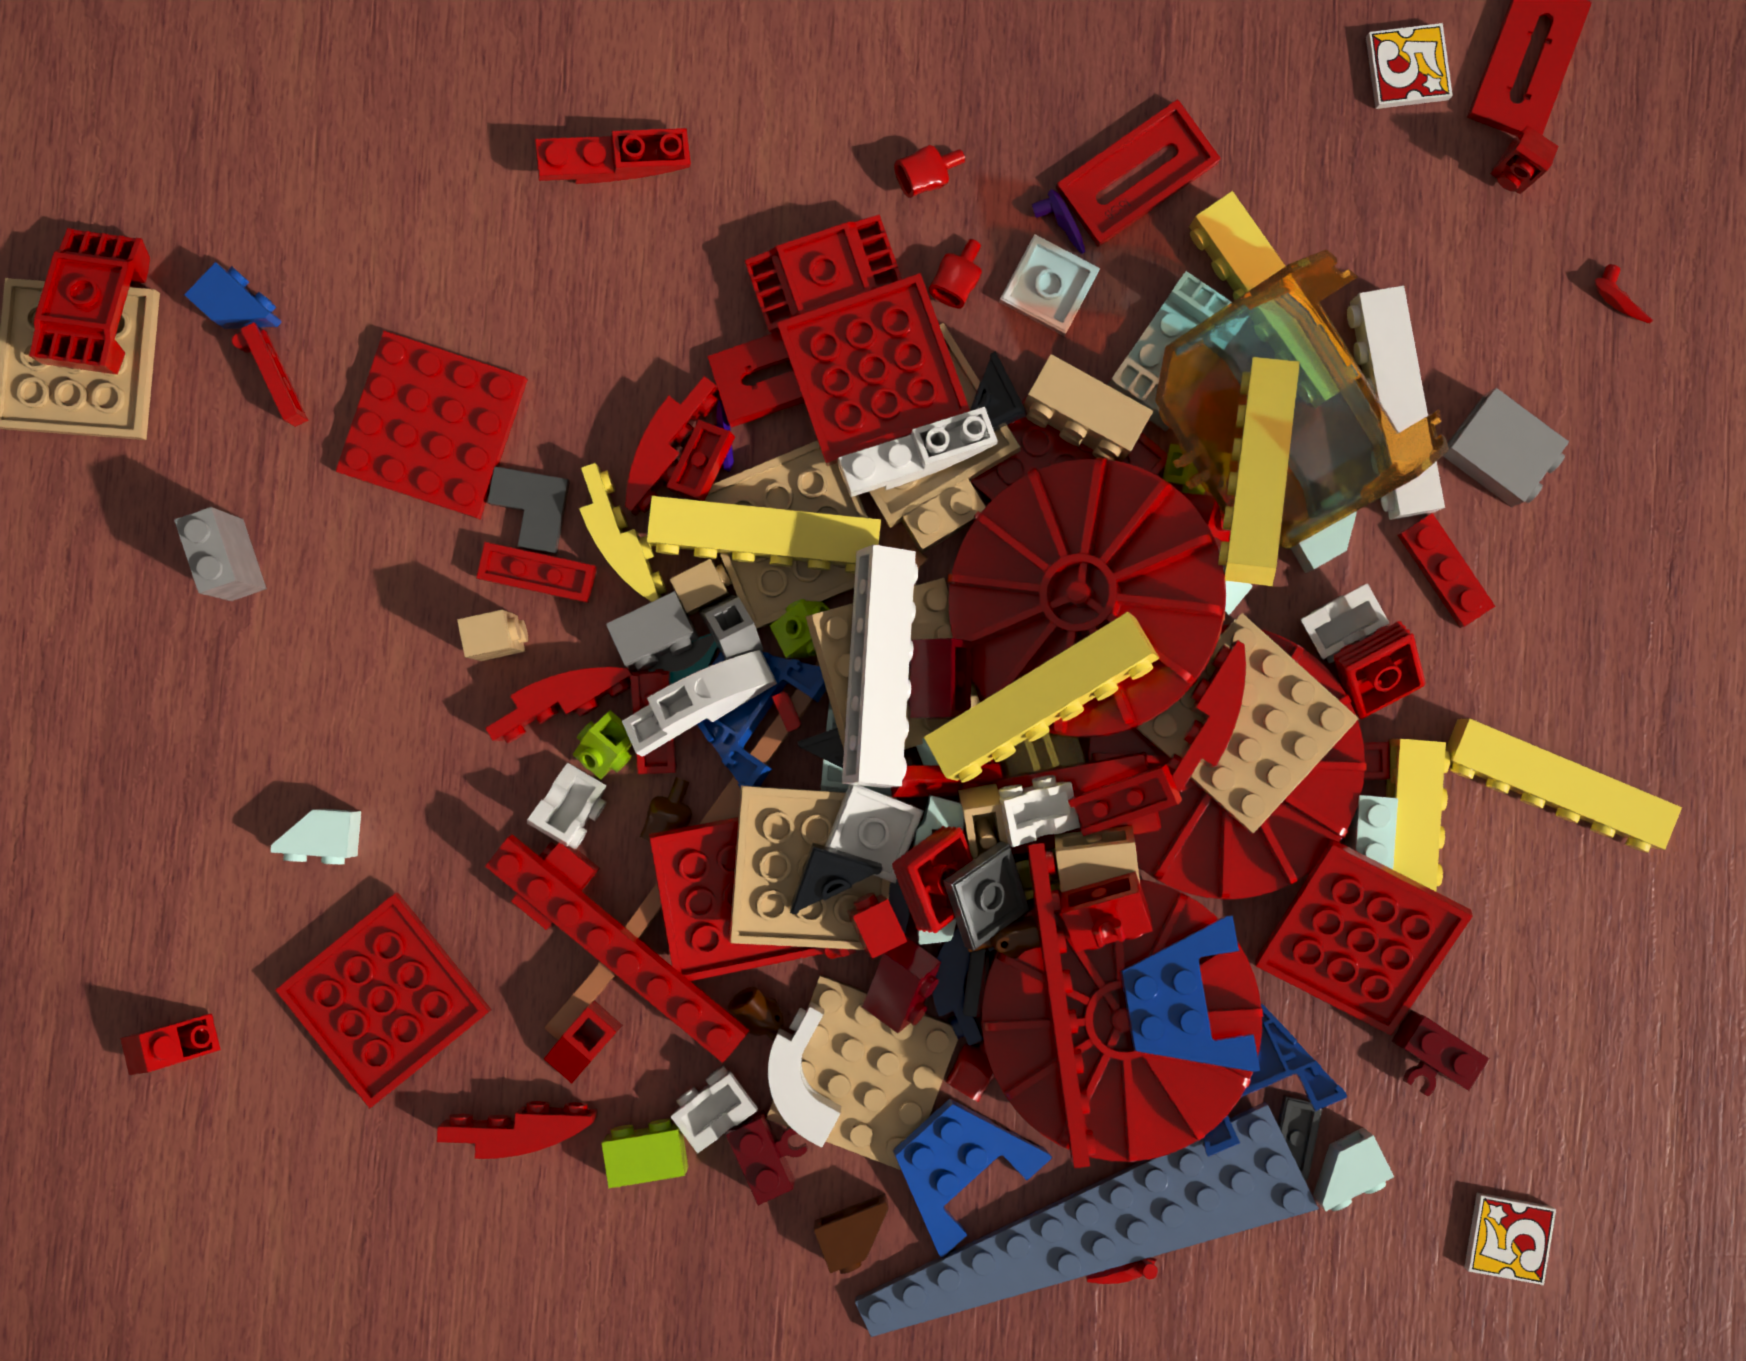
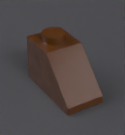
[814,1193,889,1274]

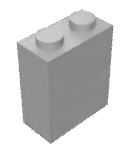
[1440,388,1569,507]
[174,507,267,601]

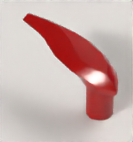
[1595,264,1653,324]
[1086,1257,1158,1284]

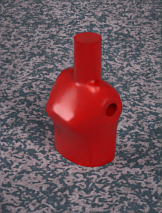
[894,145,965,198]
[929,239,982,309]
[945,1040,995,1102]

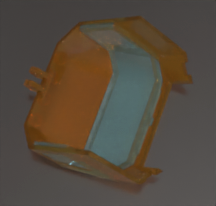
[1155,249,1449,549]

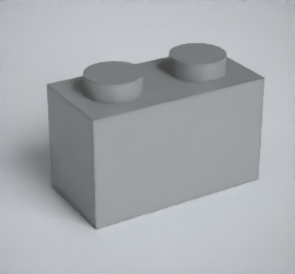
[606,591,699,671]

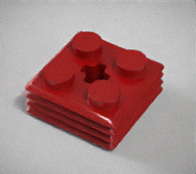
[1334,621,1426,719]
[892,826,973,933]

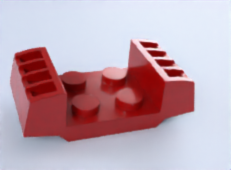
[744,214,902,333]
[29,228,150,375]

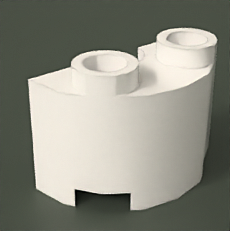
[1300,583,1389,663]
[527,763,607,850]
[999,775,1080,847]
[670,1066,758,1154]

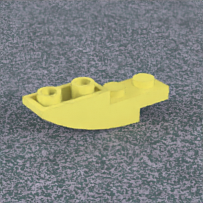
[579,463,666,602]

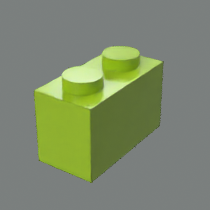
[601,1119,688,1188]

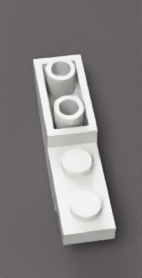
[838,407,998,497]
[622,650,777,757]

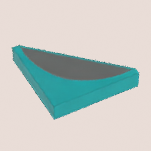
[635,634,718,684]

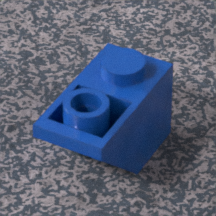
[184,262,282,329]

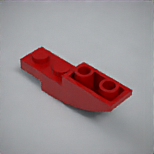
[535,128,691,184]
[625,376,719,516]
[1167,640,1246,793]
[485,667,633,744]
[437,1101,598,1159]

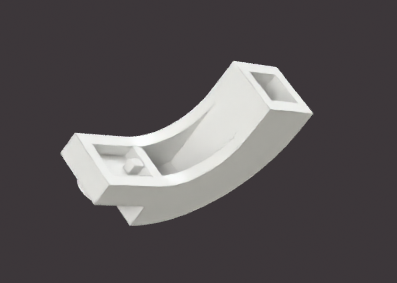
[768,1002,841,1148]

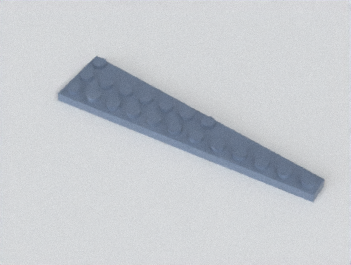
[855,1102,1319,1337]

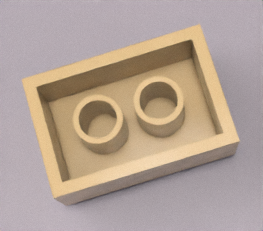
[1023,354,1153,462]

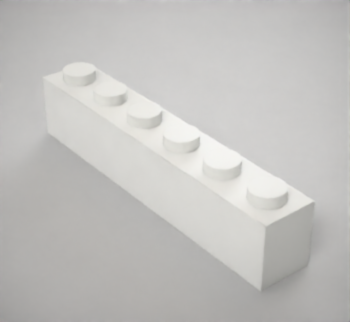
[1347,285,1445,520]
[842,545,918,788]

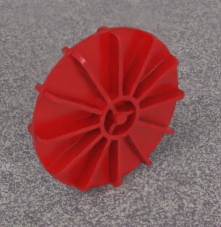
[947,457,1226,737]
[1088,625,1367,899]
[982,880,1263,1162]

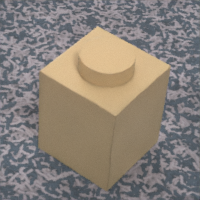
[670,559,732,616]

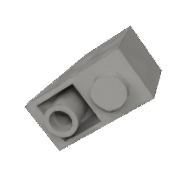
[699,594,764,660]

